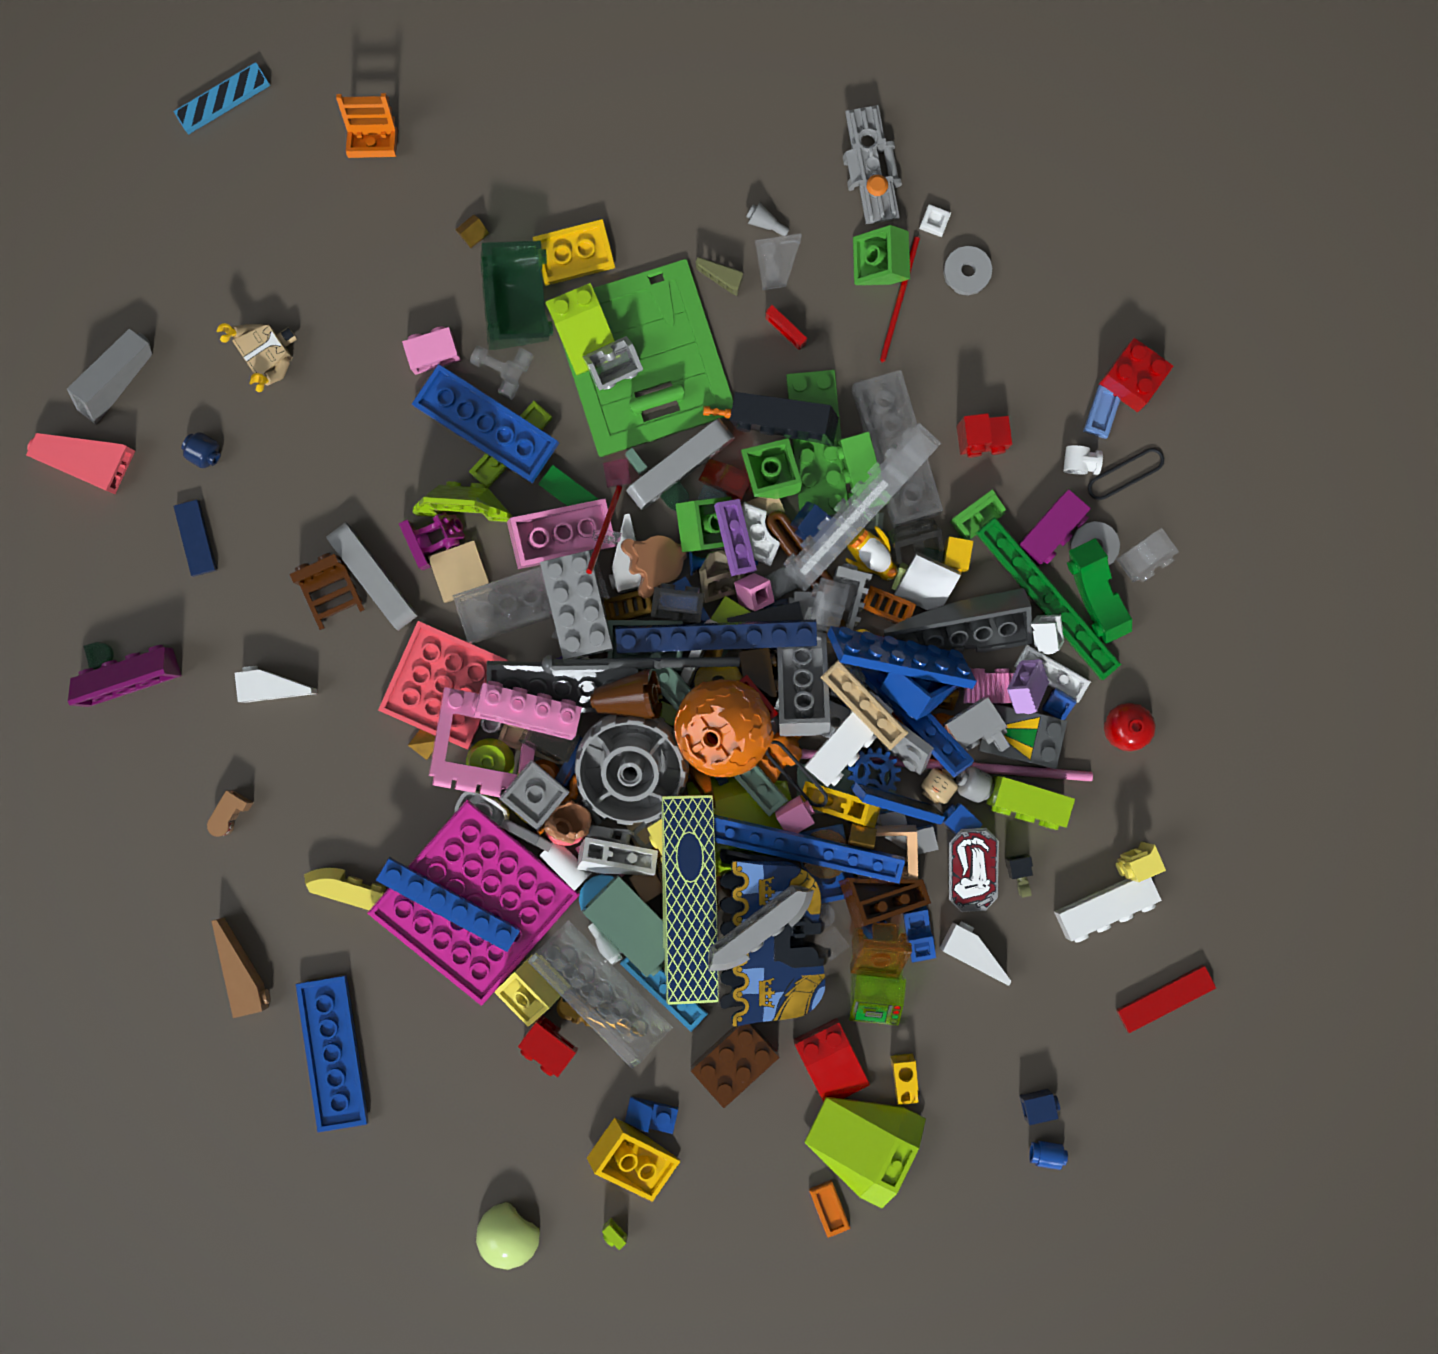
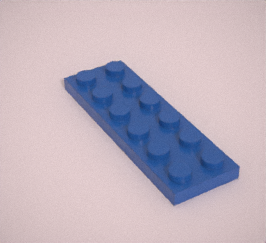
[412,364,559,483]
[827,626,977,689]
[295,975,369,1132]

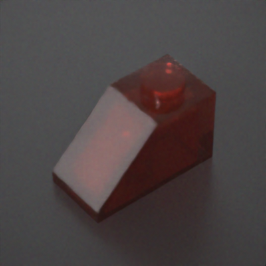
[698,459,751,502]

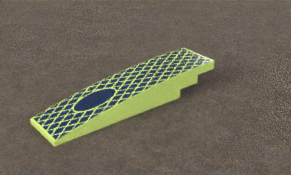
[662,795,718,1005]

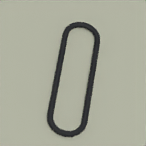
[1088,448,1164,500]
[765,740,828,807]

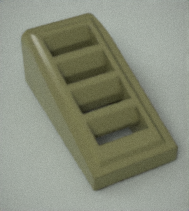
[696,257,743,296]

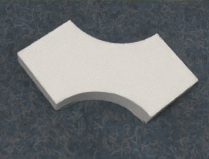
[742,502,780,566]

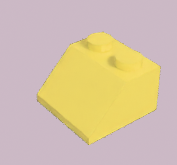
[495,955,566,1027]

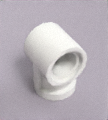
[1063,445,1103,475]

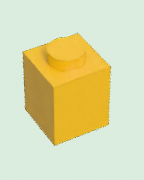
[942,537,973,573]

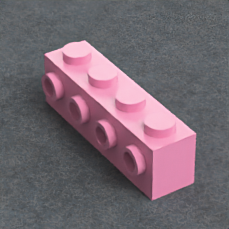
[474,681,582,740]

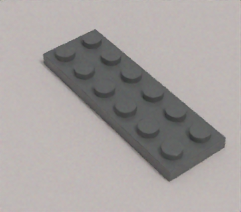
[487,661,638,713]

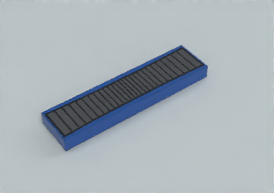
[852,782,945,825]

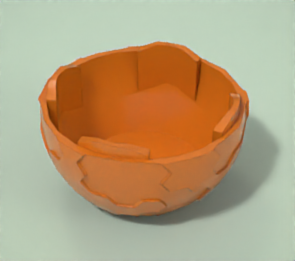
[674,679,774,777]

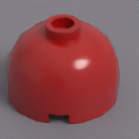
[1104,703,1156,752]

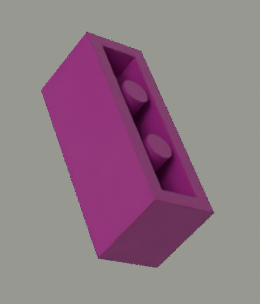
[1019,489,1091,566]

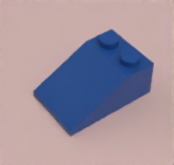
[880,673,960,720]

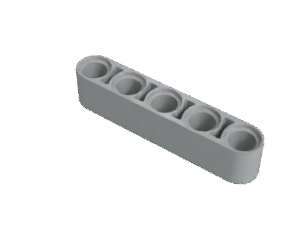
[626,418,735,510]
[326,522,418,631]

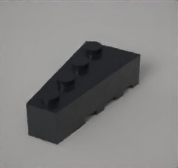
[730,392,839,446]

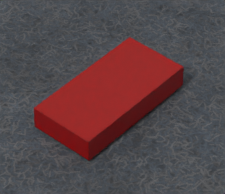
[766,305,807,350]

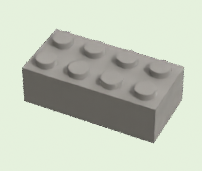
[540,550,614,659]

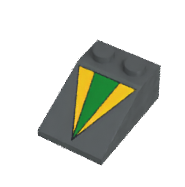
[978,704,1068,769]

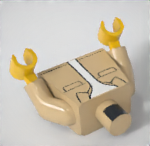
[216,323,297,392]

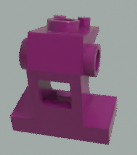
[398,513,465,571]

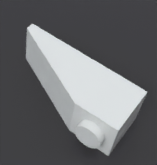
[609,514,642,594]
[235,666,318,703]
[577,837,658,876]
[940,921,1011,986]

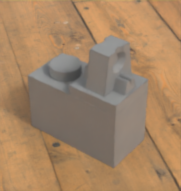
[943,697,1010,752]

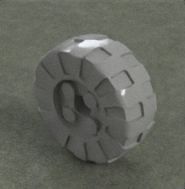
[575,714,689,825]

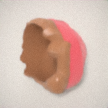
[544,800,592,846]

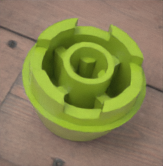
[466,738,515,773]

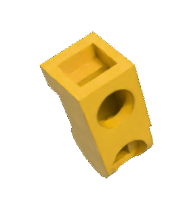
[890,1054,918,1105]

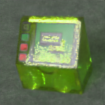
[849,971,906,1026]

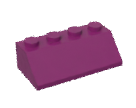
[68,645,182,707]

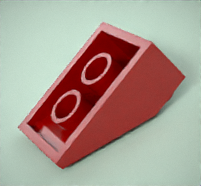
[793,1018,870,1102]

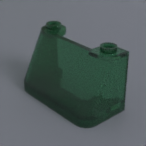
[480,241,553,350]

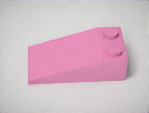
[507,499,616,569]

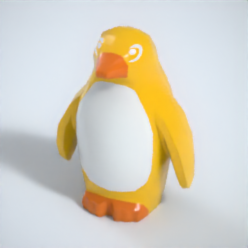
[845,526,898,581]

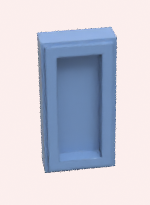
[1083,385,1120,439]

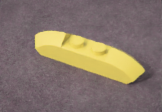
[304,868,386,910]

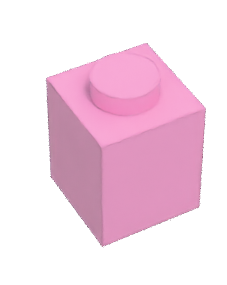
[734,573,775,612]
[775,795,815,833]

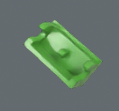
[950,489,1006,540]

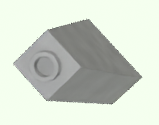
[67,329,152,424]

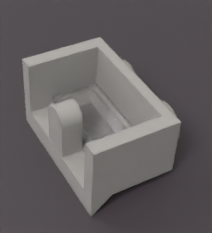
[582,336,643,390]

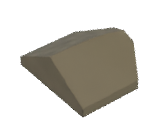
[699,550,744,603]

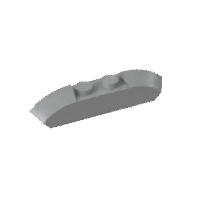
[708,885,814,971]

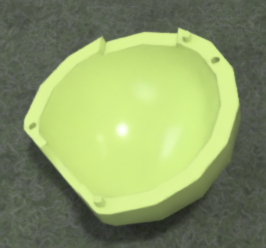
[476,1202,540,1270]

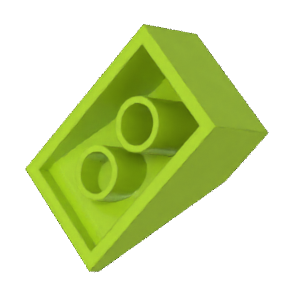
[545,283,621,376]

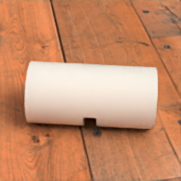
[539,842,591,891]

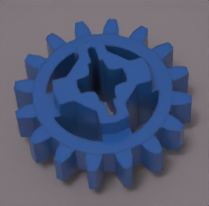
[847,747,901,791]

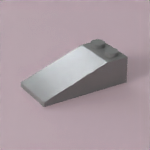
[777,633,830,736]

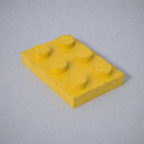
[533,219,615,286]

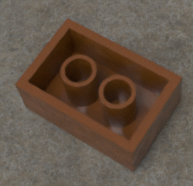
[690,1023,780,1108]

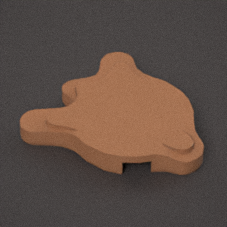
[621,535,688,599]

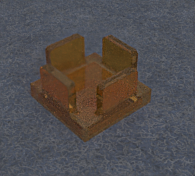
[850,923,912,977]

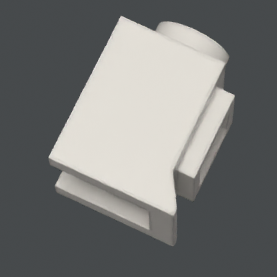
[1031,615,1064,654]

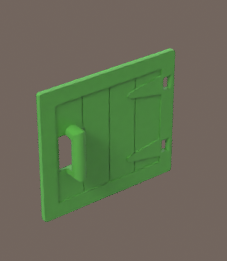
[562,259,733,457]

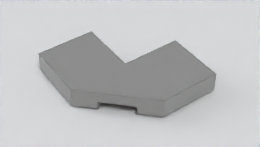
[879,810,939,854]

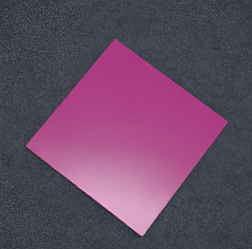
[367,799,580,1006]

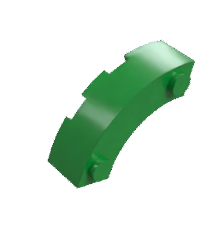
[1067,538,1132,644]

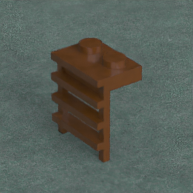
[289,553,365,630]

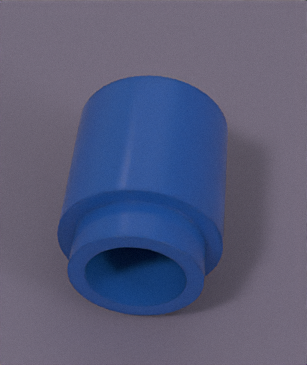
[1029,1141,1068,1170]

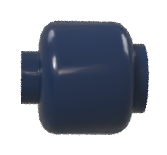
[181,432,221,468]

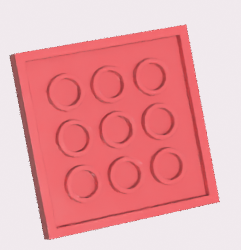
[378,621,509,750]

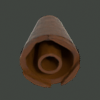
[590,669,662,719]

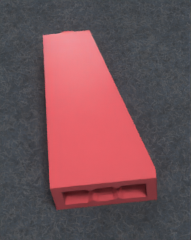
[26,433,135,494]

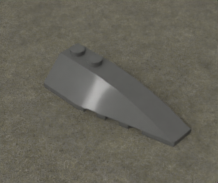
[883,588,1033,652]

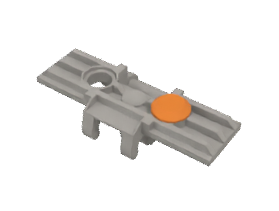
[842,105,902,224]

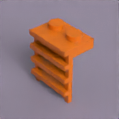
[336,93,398,158]

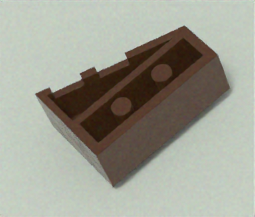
[839,878,931,929]

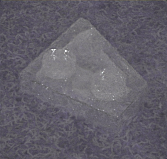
[755,234,802,290]

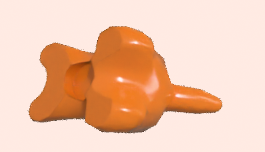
[757,732,803,783]

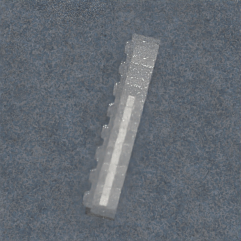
[783,423,941,592]

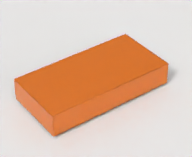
[809,1180,851,1238]

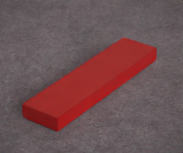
[1116,965,1216,1033]

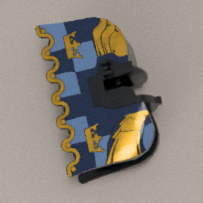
[719,848,831,1026]

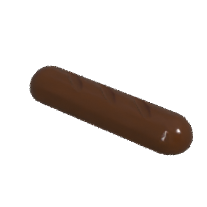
[766,510,834,595]

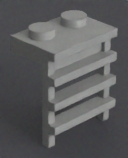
[833,563,872,630]

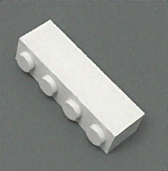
[804,691,893,787]
[1054,877,1162,943]

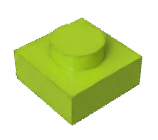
[602,1218,628,1250]

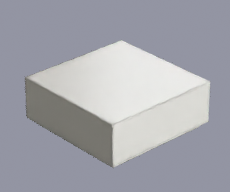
[919,204,951,237]

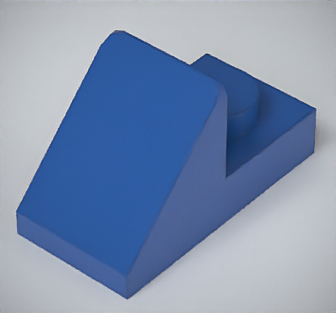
[625,1096,679,1134]

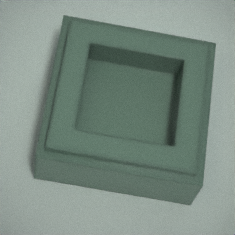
[625,448,648,476]

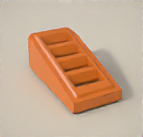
[863,586,917,624]

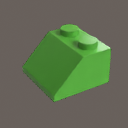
[853,225,910,285]
[741,438,802,499]
[676,496,732,552]

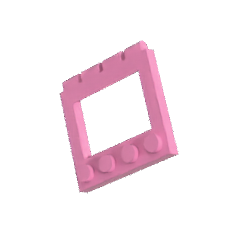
[429,687,538,797]

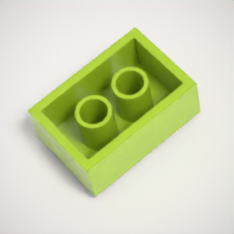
[986,776,1075,830]

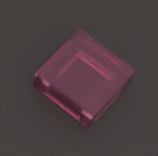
[603,459,631,488]

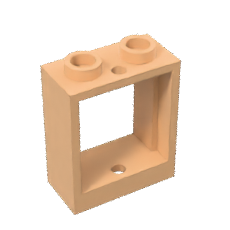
[858,825,918,879]

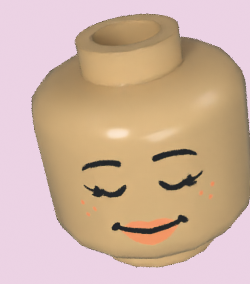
[921,768,958,805]

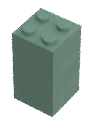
[582,875,665,977]

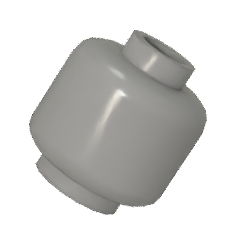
[956,767,994,803]

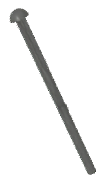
[542,655,740,674]

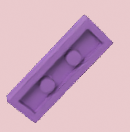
[714,499,757,576]

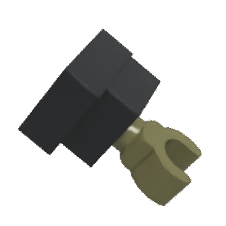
[1005,854,1033,898]

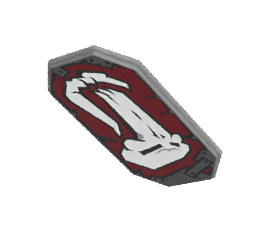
[949,828,999,912]

